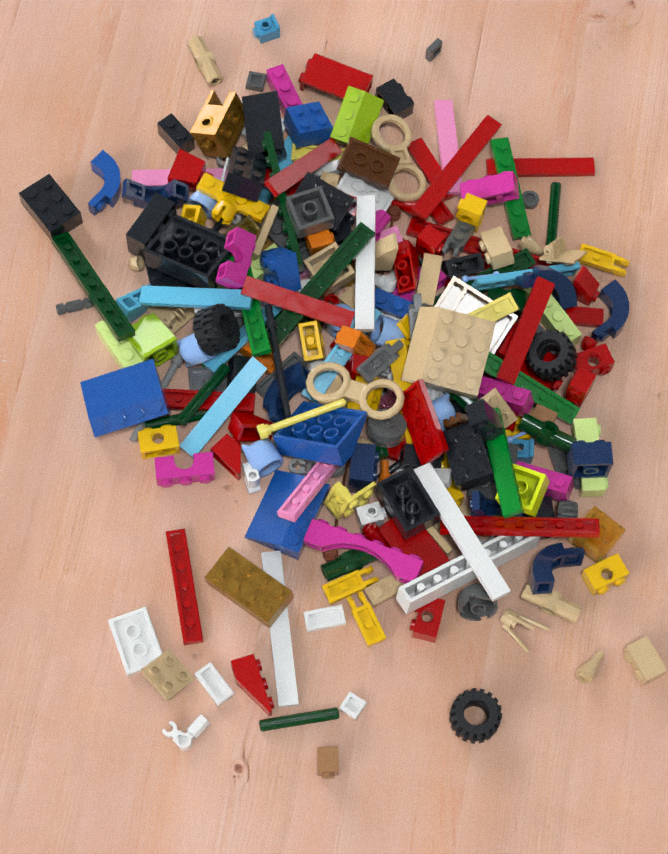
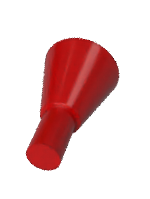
[391,200,419,219]
[362,523,391,548]

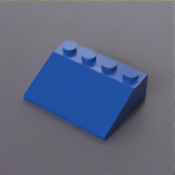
[80,359,171,437]
[273,401,368,466]
[245,470,330,560]

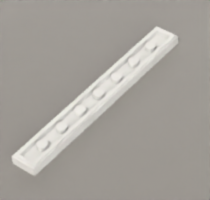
[355,195,376,332]
[413,462,511,602]
[261,551,299,708]

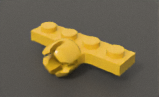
[196,173,270,225]

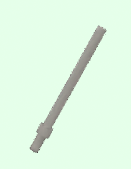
[129,349,184,443]

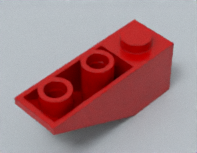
[394,240,419,294]
[231,654,275,716]

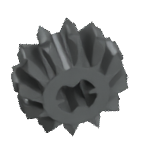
[557,500,578,518]

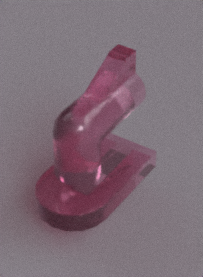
[378,390,397,410]

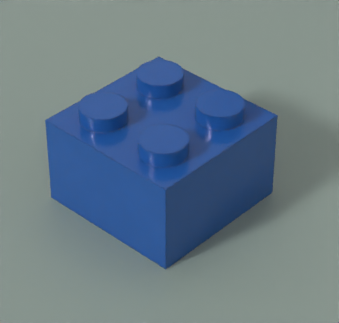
[283,101,333,148]
[260,246,302,291]

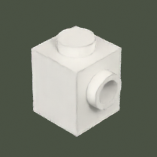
[356,501,387,532]

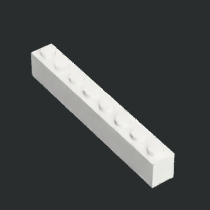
[396,536,540,614]

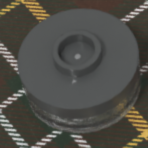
[366,409,407,448]

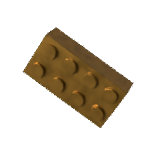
[204,547,294,628]

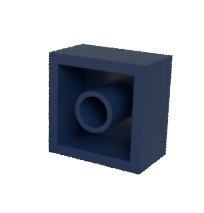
[566,440,614,479]
[348,443,379,493]

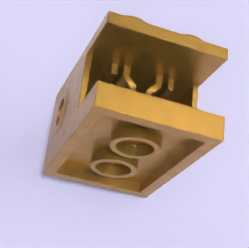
[190,90,245,158]

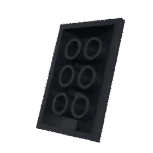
[144,214,232,288]

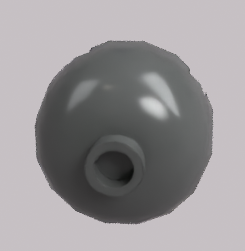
[458,583,498,621]

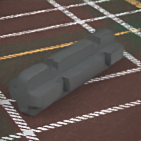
[56,297,93,315]

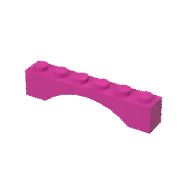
[303,519,423,584]

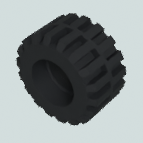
[193,303,240,356]
[526,329,578,382]
[449,688,502,744]

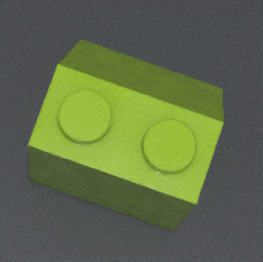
[127,312,178,368]

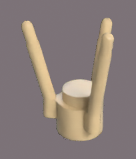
[500,608,550,652]

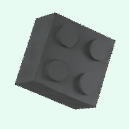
[285,186,335,239]

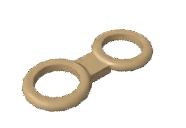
[371,114,427,202]
[306,362,405,420]

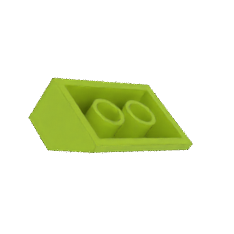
[330,86,384,145]

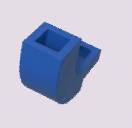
[88,150,122,216]

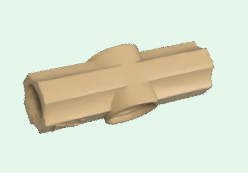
[187,35,223,87]
[521,582,582,623]

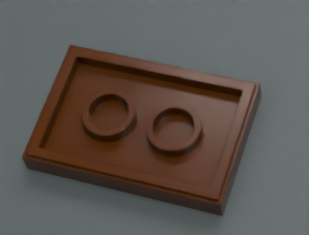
[337,136,400,190]

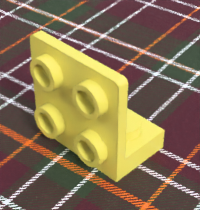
[323,481,377,520]

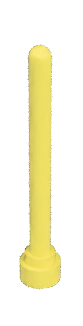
[256,399,346,440]

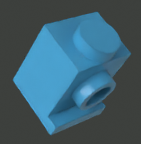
[252,14,280,44]
[512,439,534,464]

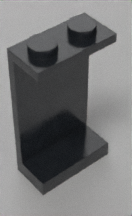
[242,91,287,160]

